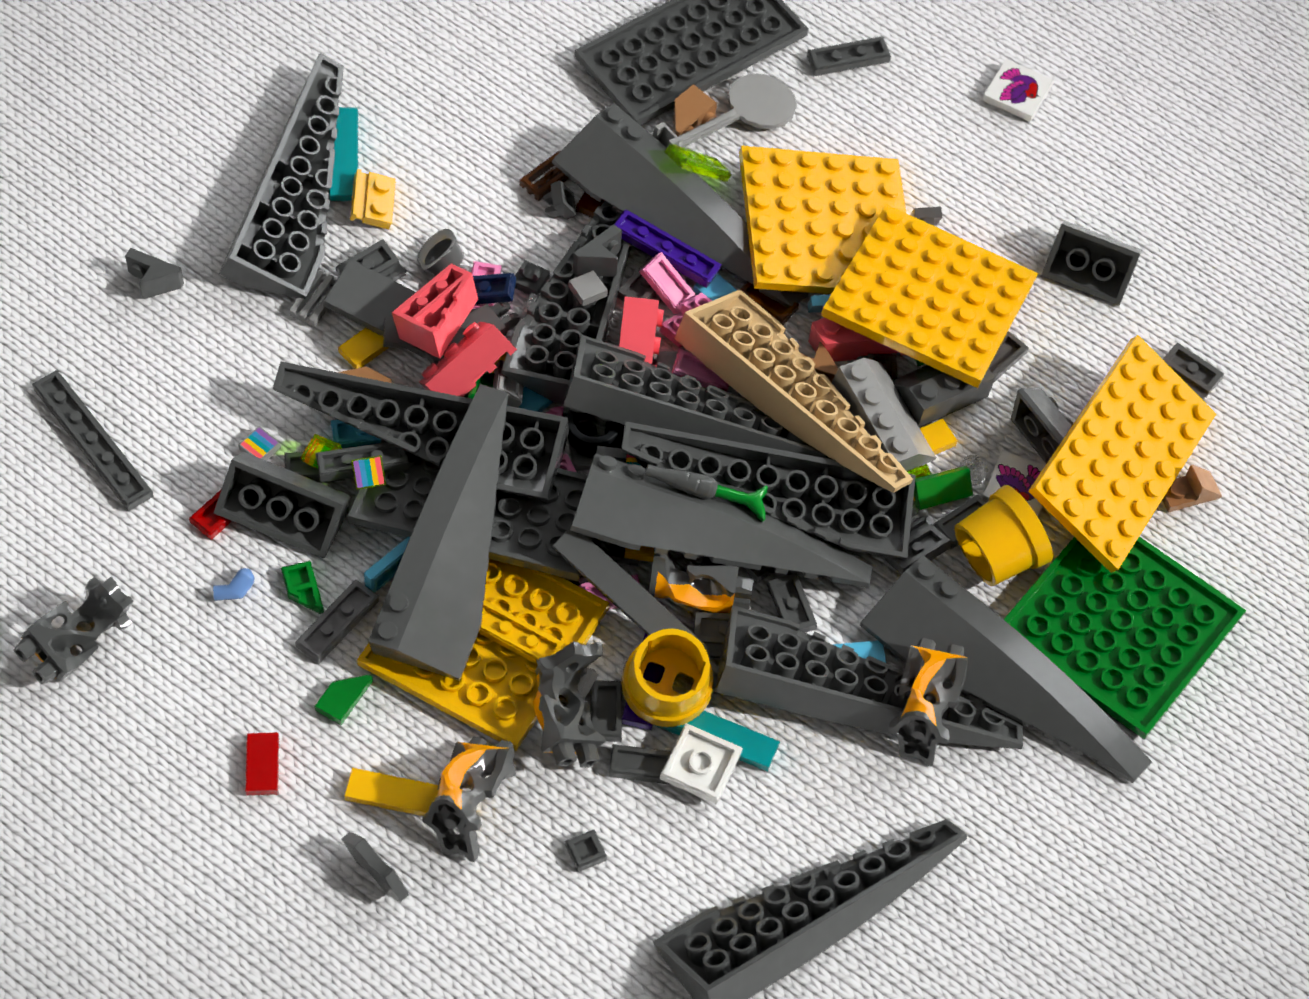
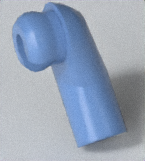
[213,568,255,601]

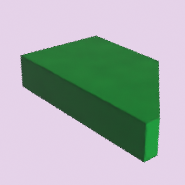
[281,561,324,614]
[315,675,373,725]

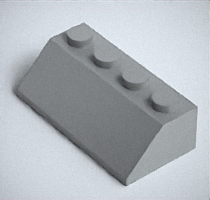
[832,358,936,471]

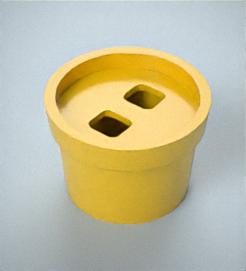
[954,485,1053,586]
[621,629,714,727]

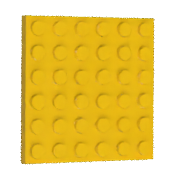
[739,146,906,294]
[820,204,1038,388]
[357,559,610,751]

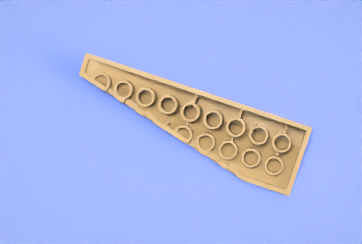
[674,290,913,493]

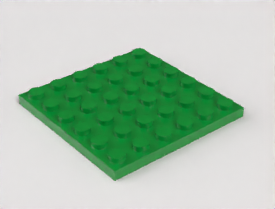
[1004,536,1246,740]

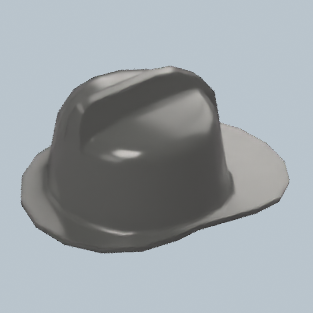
[418,229,464,276]

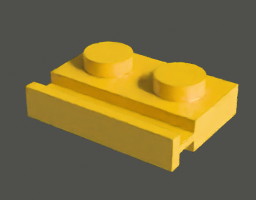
[350,169,396,230]

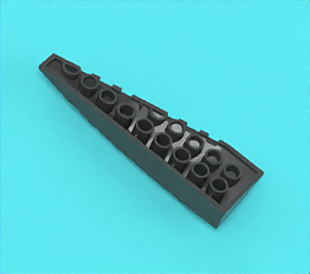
[219,53,344,300]

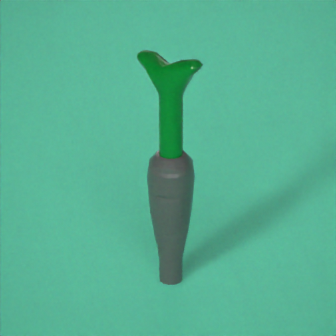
[645,464,768,522]

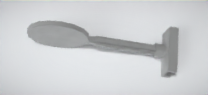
[652,73,797,155]

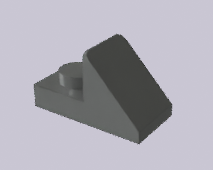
[573,224,622,277]
[125,248,184,299]

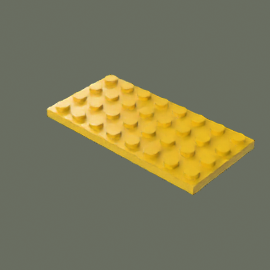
[1028,335,1216,573]

